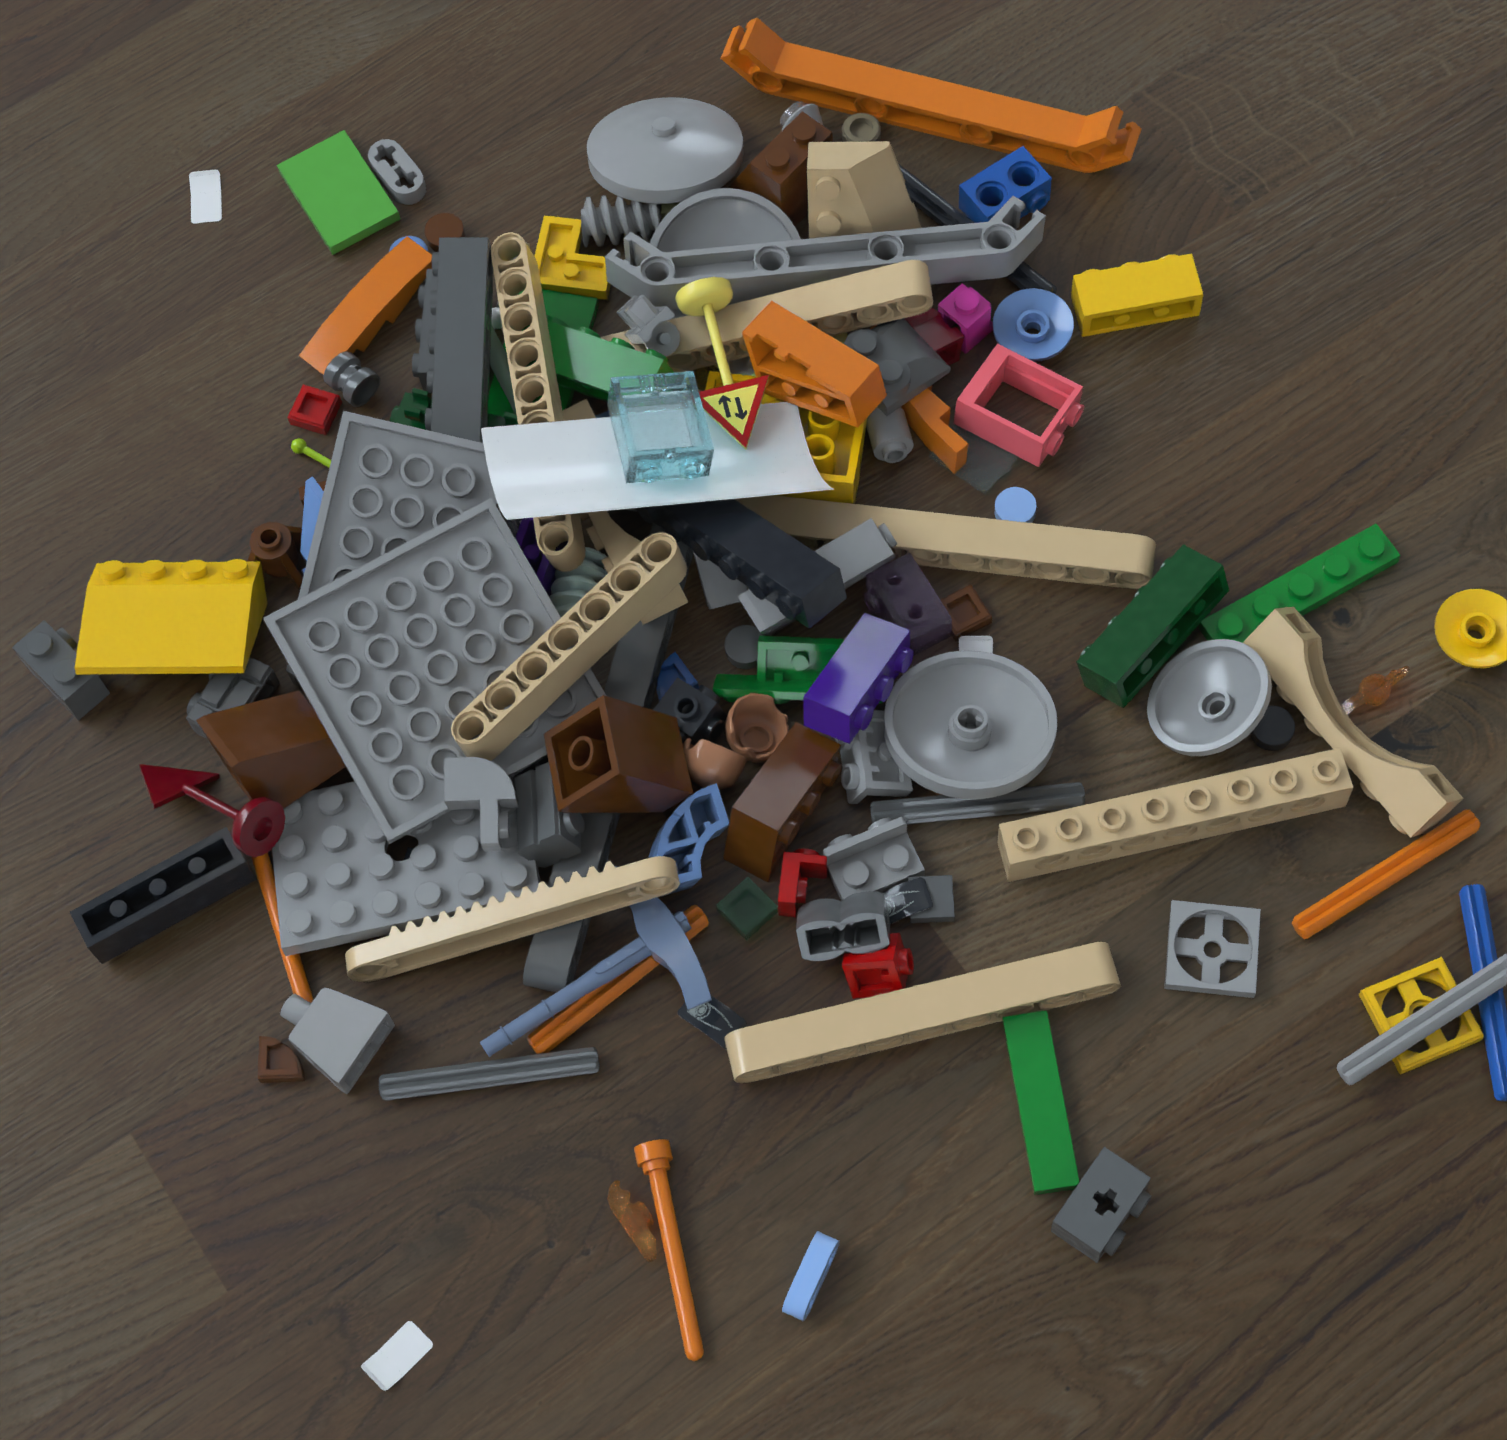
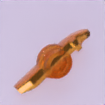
[1341,666,1410,714]
[607,1180,657,1262]

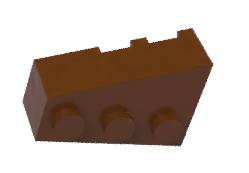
[723,722,842,883]

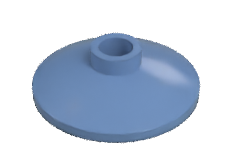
[993,288,1074,362]

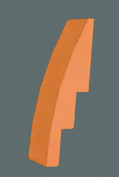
[299,236,432,375]
[870,325,968,475]

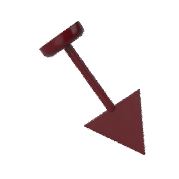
[139,764,286,857]

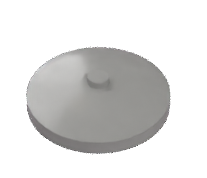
[587,97,744,204]
[650,188,801,319]
[884,651,1057,799]

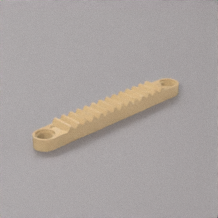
[345,856,680,982]

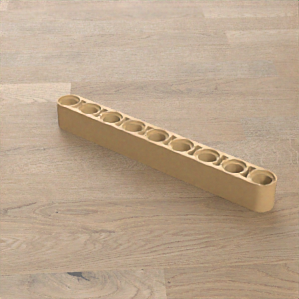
[491,232,586,572]
[601,260,933,374]
[724,942,1121,1083]

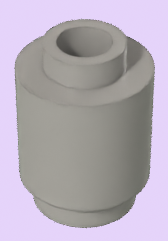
[866,407,914,463]

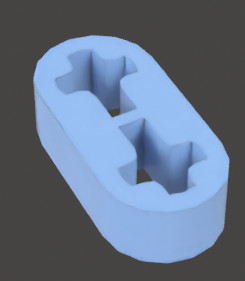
[782,1231,839,1321]

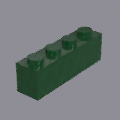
[1076,545,1230,708]

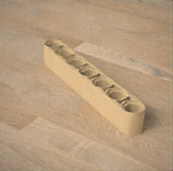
[451,532,687,761]

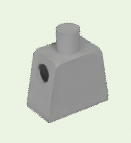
[280,987,395,1095]

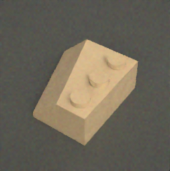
[807,141,922,239]

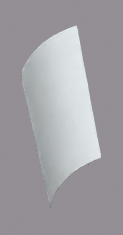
[481,402,834,520]

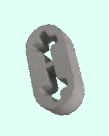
[368,139,426,205]

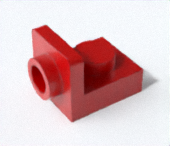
[778,849,827,917]
[842,933,914,999]

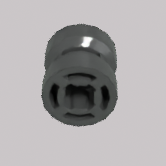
[323,351,380,407]

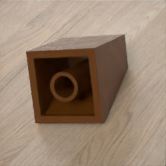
[729,111,833,227]
[196,690,346,808]
[543,695,693,813]

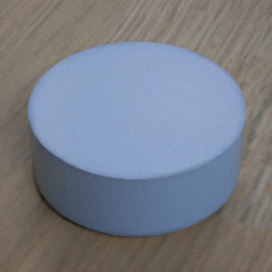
[994,487,1036,523]

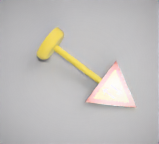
[675,277,769,450]

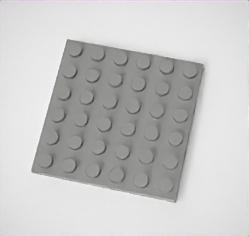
[263,498,606,844]

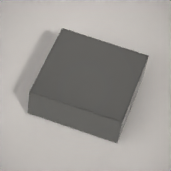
[908,875,955,923]

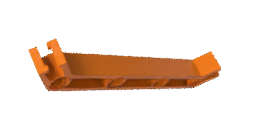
[720,18,1141,173]

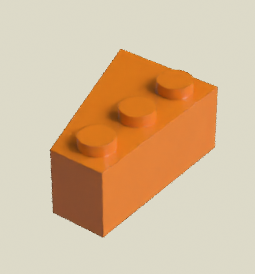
[742,300,887,428]

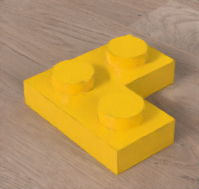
[534,215,611,300]

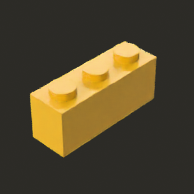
[1071,253,1203,337]

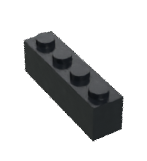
[70,827,257,964]

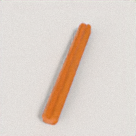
[1292,809,1481,939]
[527,905,709,1054]

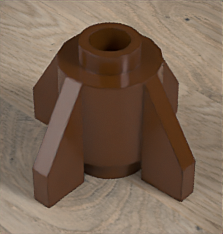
[247,522,303,591]

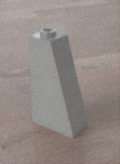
[738,518,897,636]

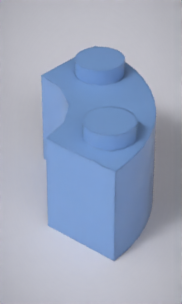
[649,783,729,896]

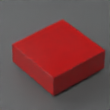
[287,384,342,435]

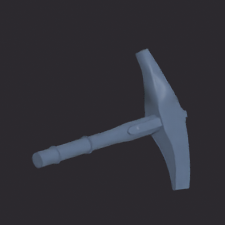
[480,866,712,1057]

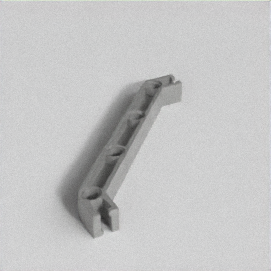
[605,196,1046,309]

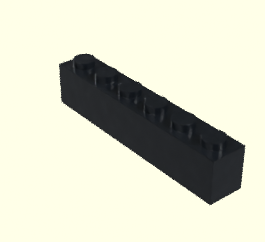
[636,499,847,629]

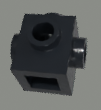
[653,677,727,746]

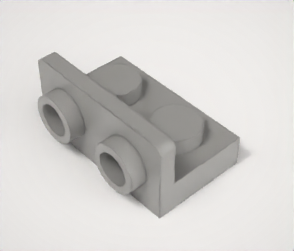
[835,710,913,804]
[823,817,925,901]

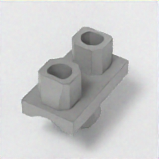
[616,295,680,356]

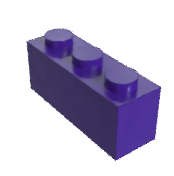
[803,613,913,744]

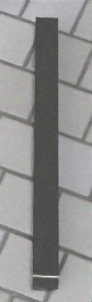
[523,522,694,993]

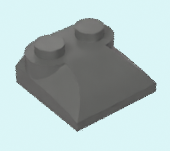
[844,318,951,416]

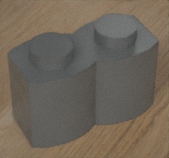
[796,891,890,961]

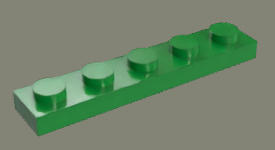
[1199,523,1401,643]

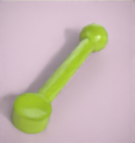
[291,438,331,468]

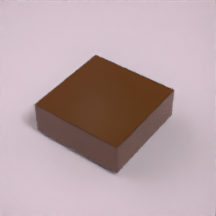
[934,584,992,642]

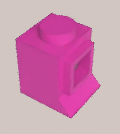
[938,283,993,354]

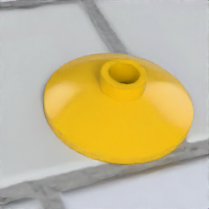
[1434,589,1507,668]

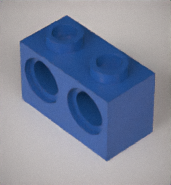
[959,146,1052,223]

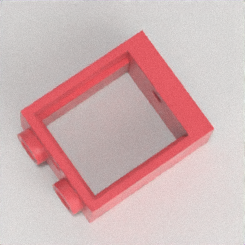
[953,343,1084,467]

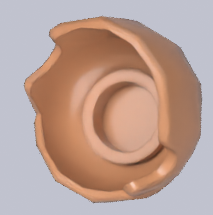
[725,693,789,763]
[682,738,747,790]

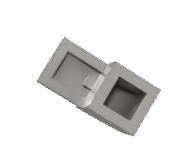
[444,757,519,852]

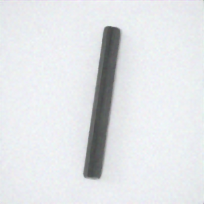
[870,782,1085,824]
[379,1047,600,1101]

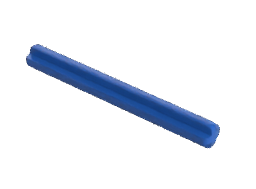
[1459,884,1507,1102]

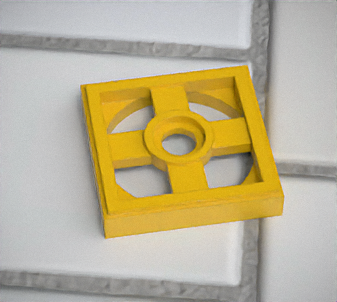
[1359,957,1484,1075]

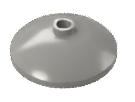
[1147,639,1272,756]

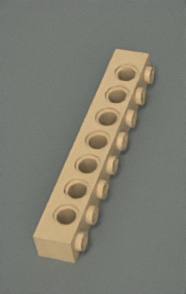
[997,748,1353,882]

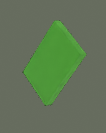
[277,130,401,255]

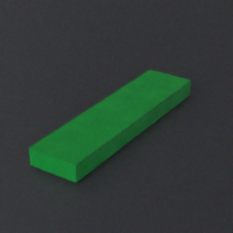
[1002,1010,1080,1195]

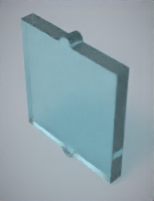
[929,425,1019,496]

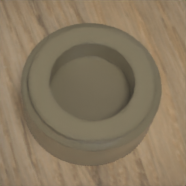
[842,113,881,142]

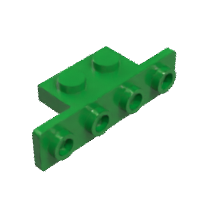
[713,636,883,704]

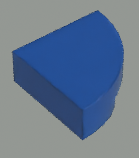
[657,652,699,701]

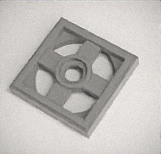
[1164,900,1261,998]

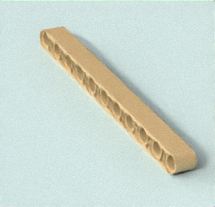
[735,495,1156,589]

